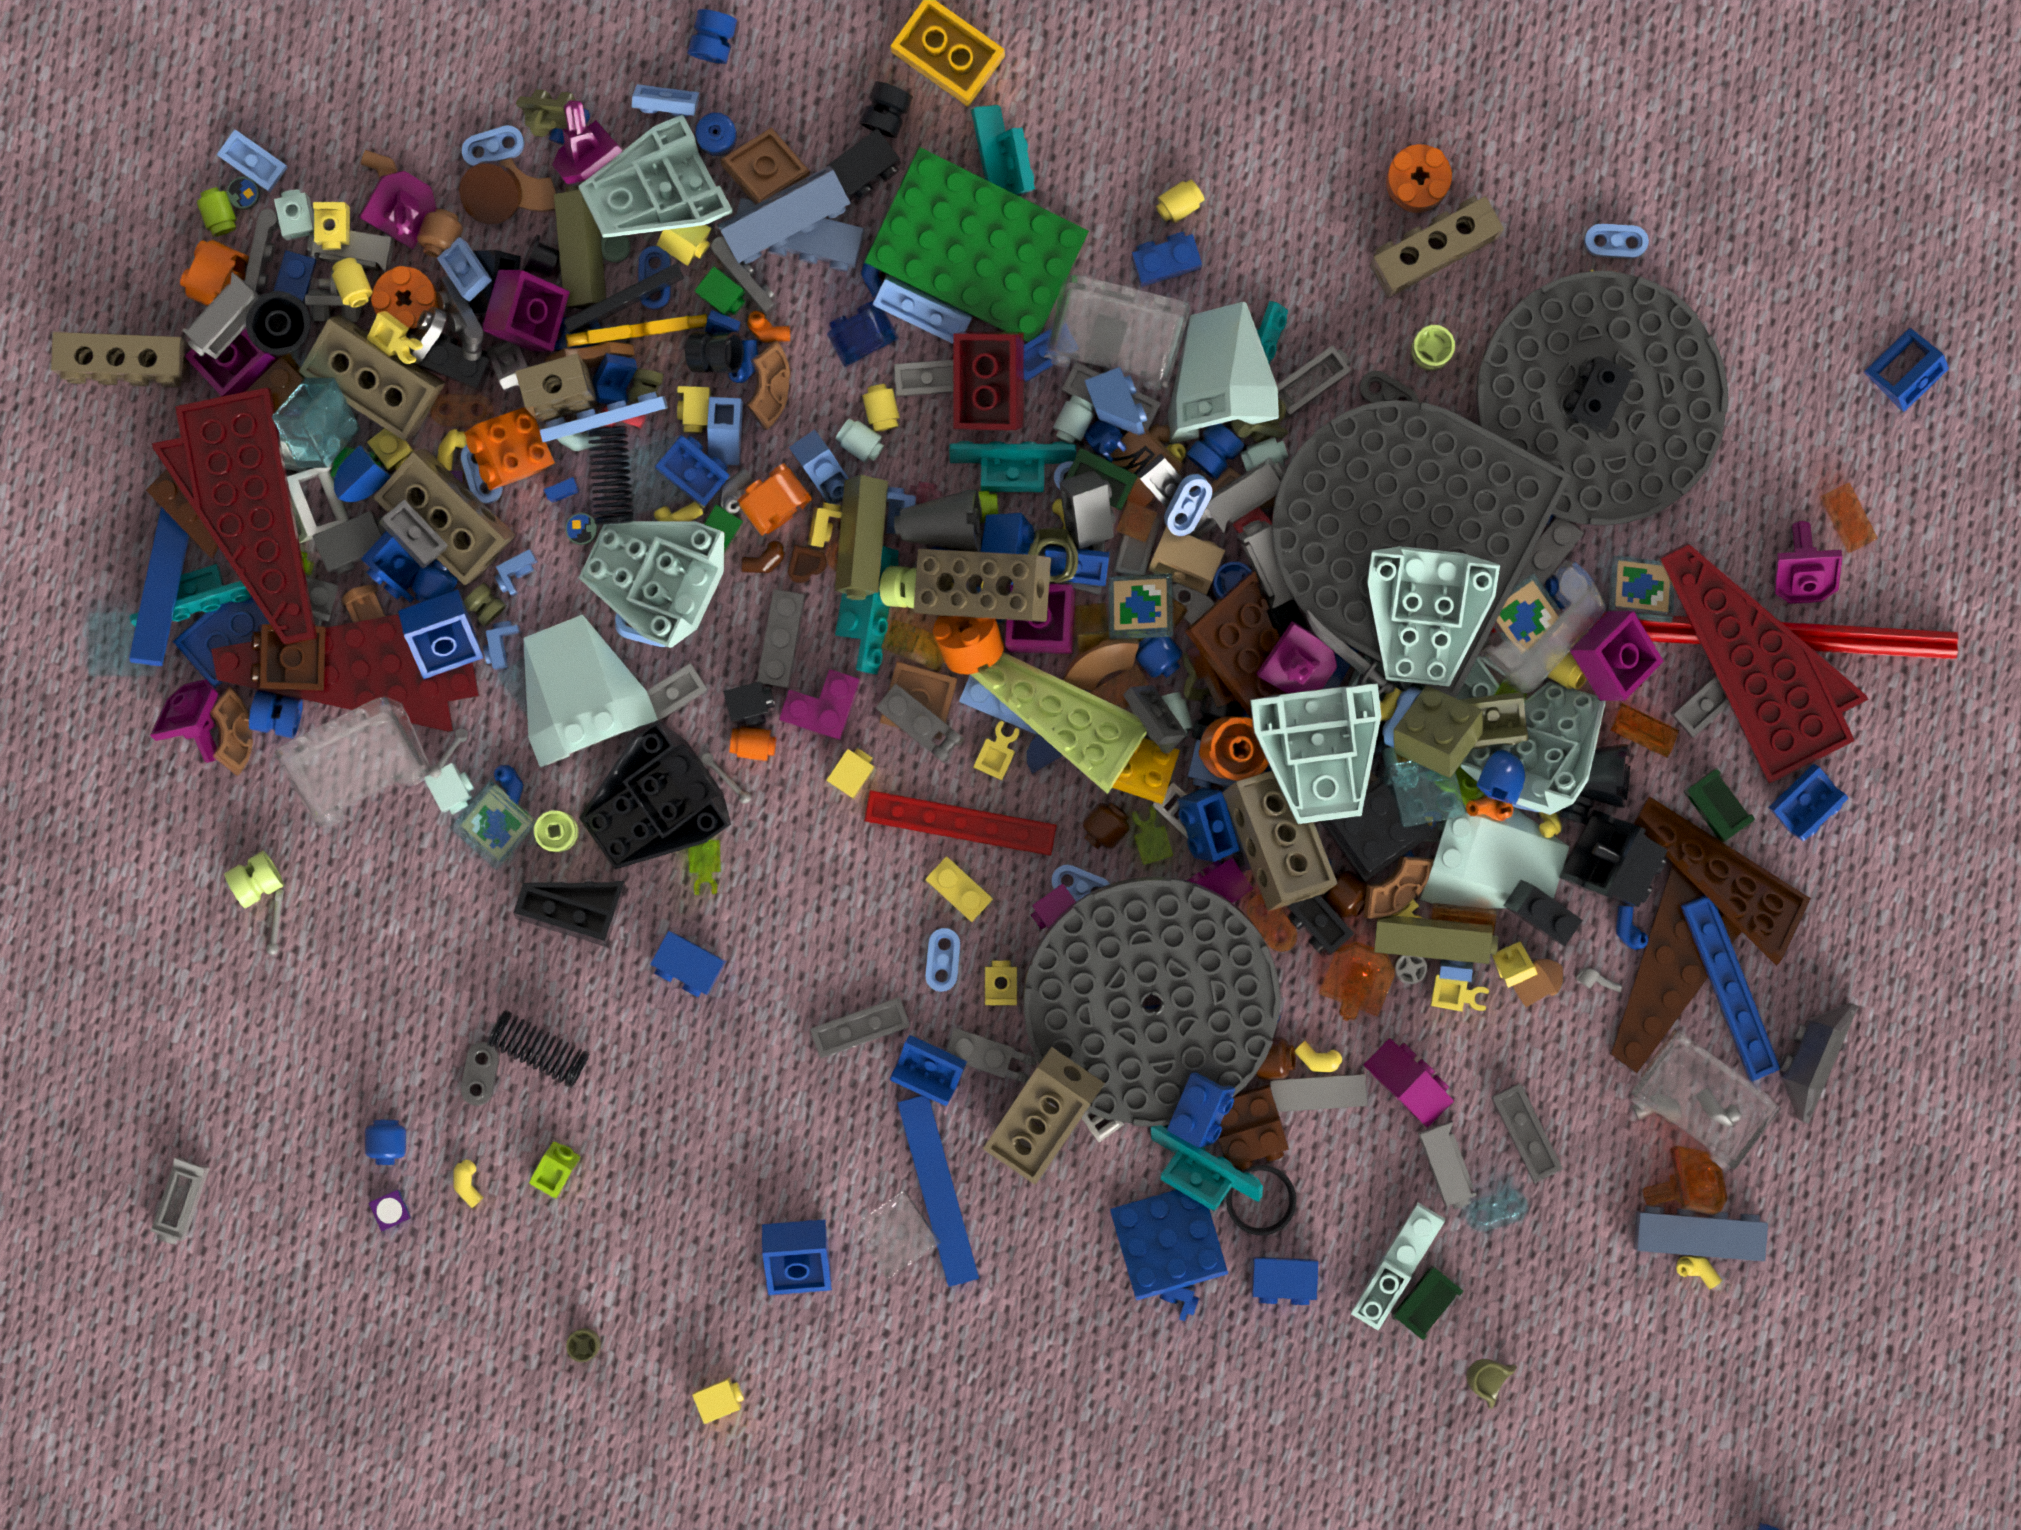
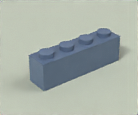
[718,165,851,264]
[736,198,865,272]
[1634,1206,1768,1261]

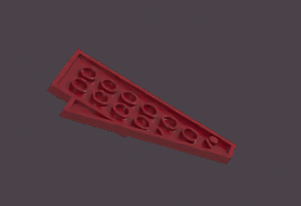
[152,387,317,644]
[1659,543,1869,784]
[211,614,479,732]

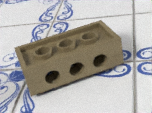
[1370,195,1504,298]
[299,315,446,441]
[51,332,191,388]
[515,354,600,426]
[373,448,516,585]
[913,549,1051,622]
[1222,771,1338,911]
[983,1047,1105,1185]

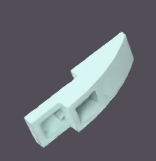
[1351,1202,1445,1330]

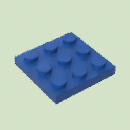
[1110,1190,1228,1301]

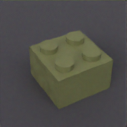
[1394,685,1483,778]

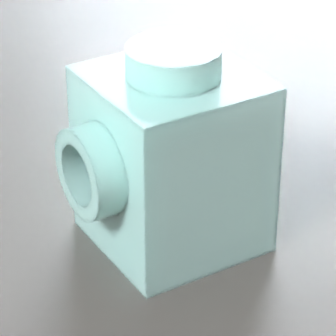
[274,190,314,240]
[424,763,474,814]

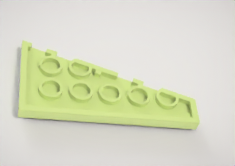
[970,652,1147,794]

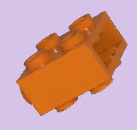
[464,407,555,491]

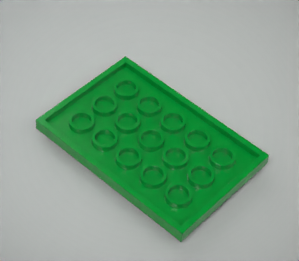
[864,147,1089,343]

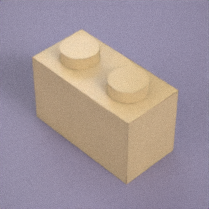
[1148,526,1225,595]

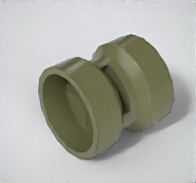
[627,368,664,403]
[463,582,507,627]
[566,1328,601,1362]

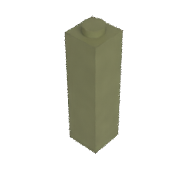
[554,185,606,310]
[835,475,888,600]
[1374,915,1498,964]

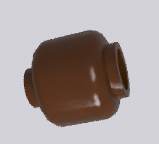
[1083,801,1130,849]
[1324,871,1368,918]
[1256,1037,1296,1080]

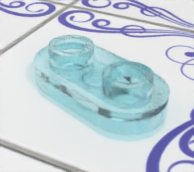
[1465,1190,1528,1232]

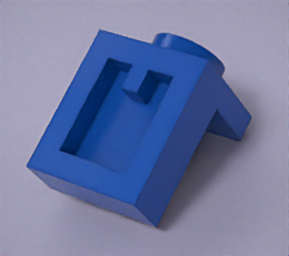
[1159,1285,1199,1321]

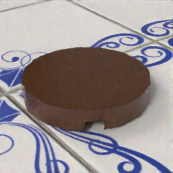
[459,161,522,225]

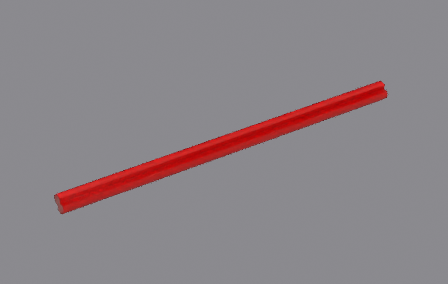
[1491,609,1959,659]

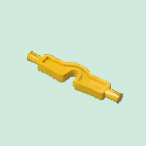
[565,313,707,347]

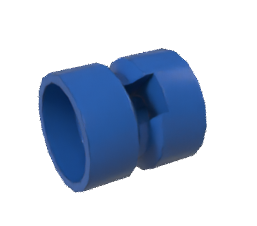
[687,9,737,64]
[1185,423,1245,480]
[1212,562,1252,600]
[249,690,303,739]

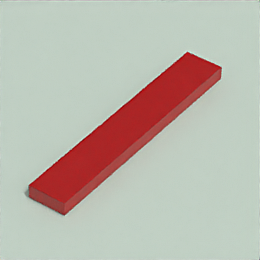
[864,790,1057,856]

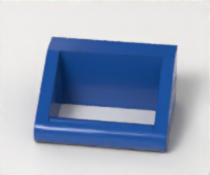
[1864,328,1949,412]

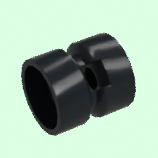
[859,81,913,138]
[685,331,744,373]
[1191,695,1242,740]

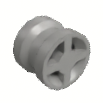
[1394,955,1427,984]

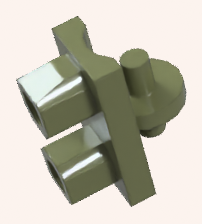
[516,89,576,137]
[1231,398,1288,442]

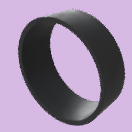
[1226,1165,1297,1236]

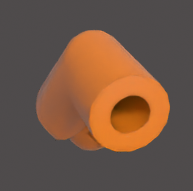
[747,311,791,343]
[1466,796,1514,821]

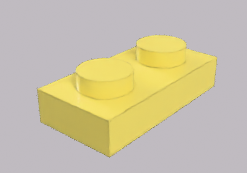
[925,856,993,922]

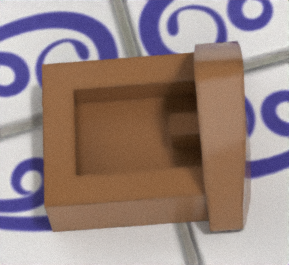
[341,585,386,622]
[1512,959,1563,1008]

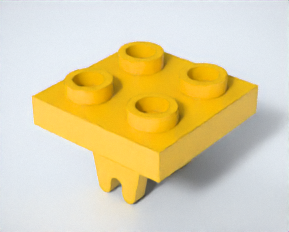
[1112,738,1180,804]

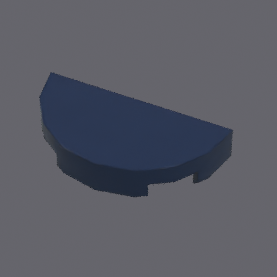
[1027,733,1063,774]

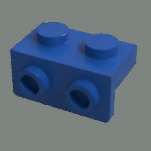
[655,435,730,508]
[361,531,420,603]
[1768,764,1848,841]
[890,1035,967,1106]
[1167,1072,1235,1148]

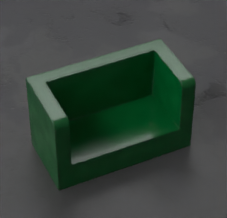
[1065,448,1138,511]
[1683,768,1755,842]
[1392,1265,1463,1341]

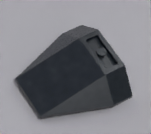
[579,720,731,869]

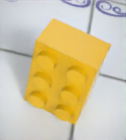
[890,0,1005,107]

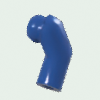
[728,339,758,383]

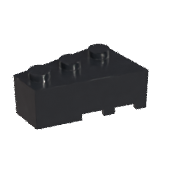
[513,881,626,947]

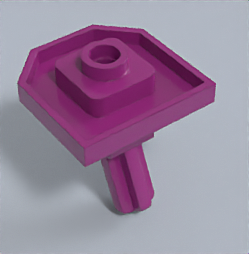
[552,100,623,184]
[358,170,437,249]
[1774,521,1843,604]
[1257,621,1337,693]
[150,679,219,763]

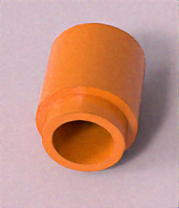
[729,726,777,761]

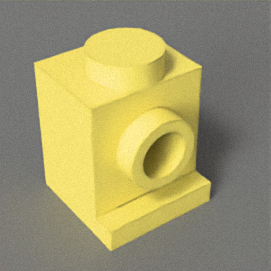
[313,202,350,250]
[677,386,711,434]
[985,961,1017,1005]

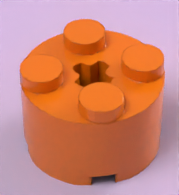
[1386,144,1452,213]
[180,240,249,307]
[371,266,439,334]
[737,463,813,536]
[933,616,1004,674]
[1199,716,1269,781]

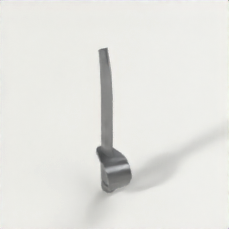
[1306,610,1395,695]

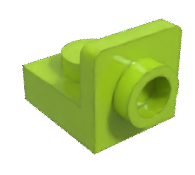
[529,1142,581,1199]

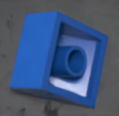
[398,590,484,679]
[762,1219,832,1295]

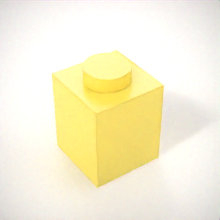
[656,224,712,266]
[826,748,875,799]
[692,1377,744,1424]

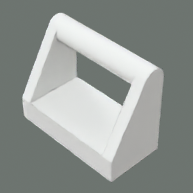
[287,468,349,544]

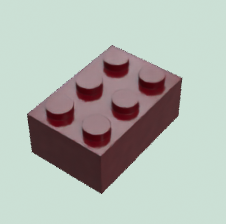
[953,331,1024,430]

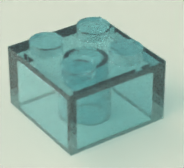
[272,378,361,468]

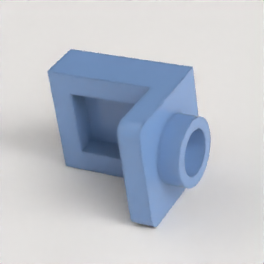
[886,487,916,535]
[483,621,521,670]

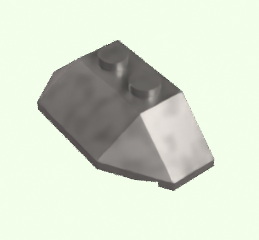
[1780,1003,1859,1124]

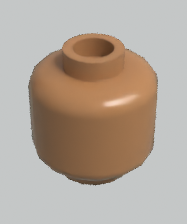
[417,209,463,258]

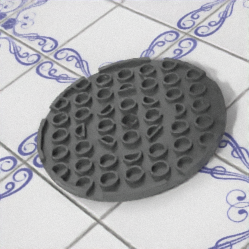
[1476,271,1728,525]
[1023,877,1280,1126]

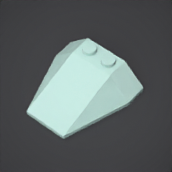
[578,114,733,238]
[523,615,658,768]
[1250,684,1381,824]
[1420,793,1569,909]

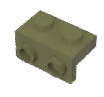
[1459,692,1528,749]

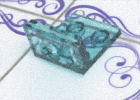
[1383,761,1465,827]

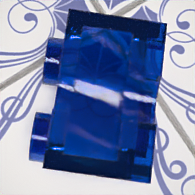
[827,301,899,368]

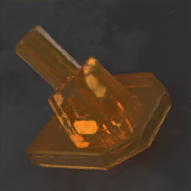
[1319,941,1396,1021]
[1643,1145,1728,1215]

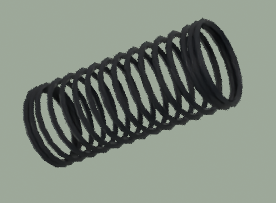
[587,426,634,524]
[487,1010,590,1088]

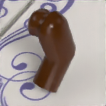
[742,541,785,573]

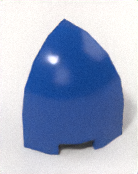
[334,445,391,502]
[1476,749,1526,805]

